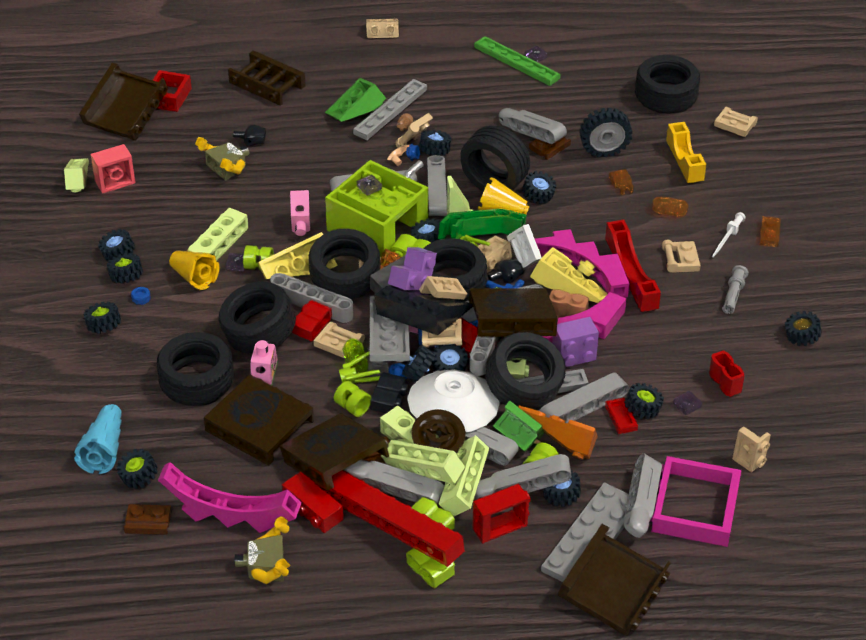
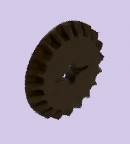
[412,409,466,453]

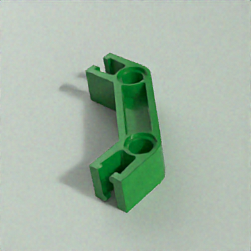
[438,209,527,240]

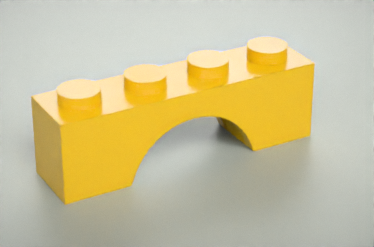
[666,122,706,183]

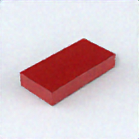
[605,397,638,434]

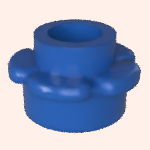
[406,144,420,161]

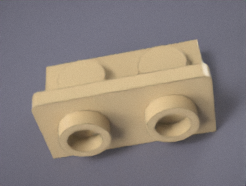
[366,19,399,38]
[477,236,512,273]
[419,276,467,300]
[732,426,771,473]

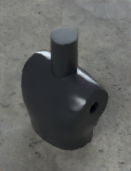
[233,125,266,146]
[488,259,523,283]

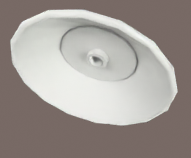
[407,370,500,433]

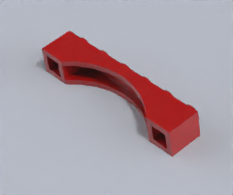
[605,220,661,312]

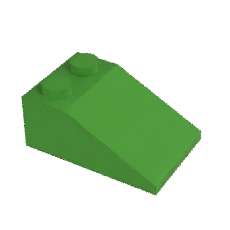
[325,78,386,122]

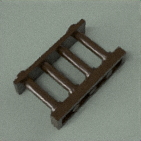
[228,50,305,106]

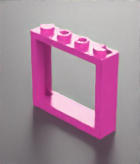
[650,456,741,547]

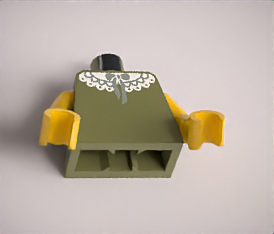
[195,137,249,181]
[235,517,290,584]

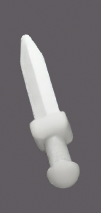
[712,212,745,258]

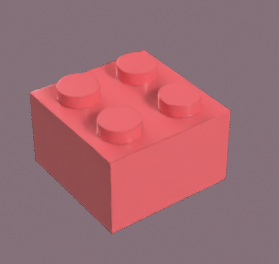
[91,144,135,194]

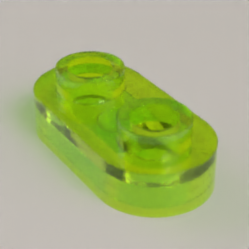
[342,338,368,374]

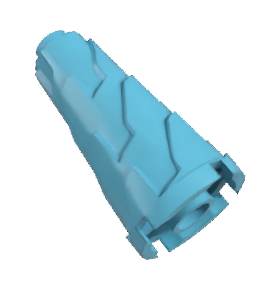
[74,404,122,474]

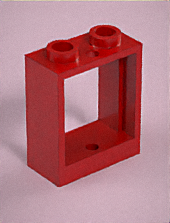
[153,70,192,112]
[472,484,530,544]

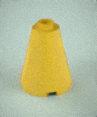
[478,177,530,214]
[169,251,220,290]

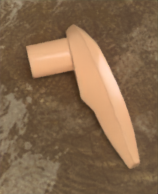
[387,145,409,166]

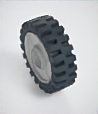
[579,108,633,157]

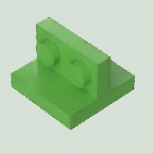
[493,401,544,453]

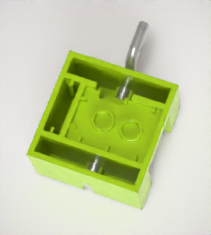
[325,160,428,257]

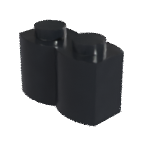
[371,372,408,413]

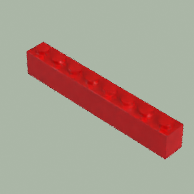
[320,470,465,567]

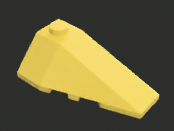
[258,232,338,279]
[530,247,607,303]

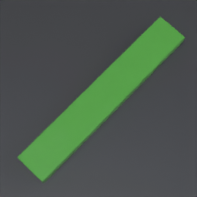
[474,36,560,86]

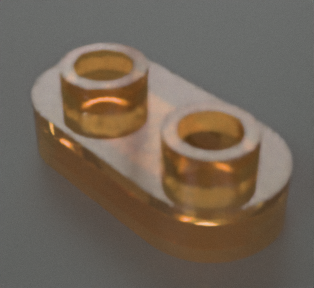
[652,197,688,217]

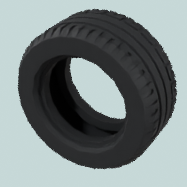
[635,55,700,113]
[460,125,530,191]
[309,229,381,300]
[423,238,487,302]
[218,281,296,354]
[157,332,234,406]
[486,332,566,410]

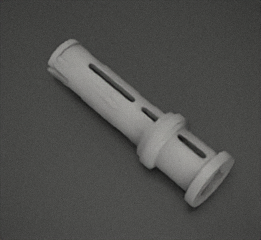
[722,265,749,314]

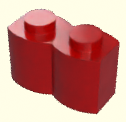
[292,300,332,341]
[709,350,744,397]

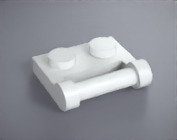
[507,224,542,270]

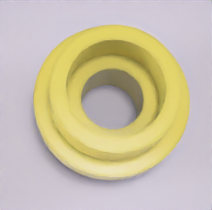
[578,260,595,277]

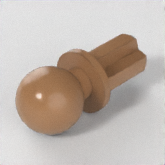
[397,113,413,131]

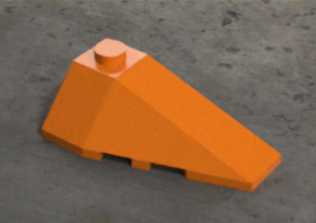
[519,405,598,460]

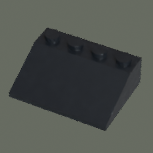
[374,285,473,335]

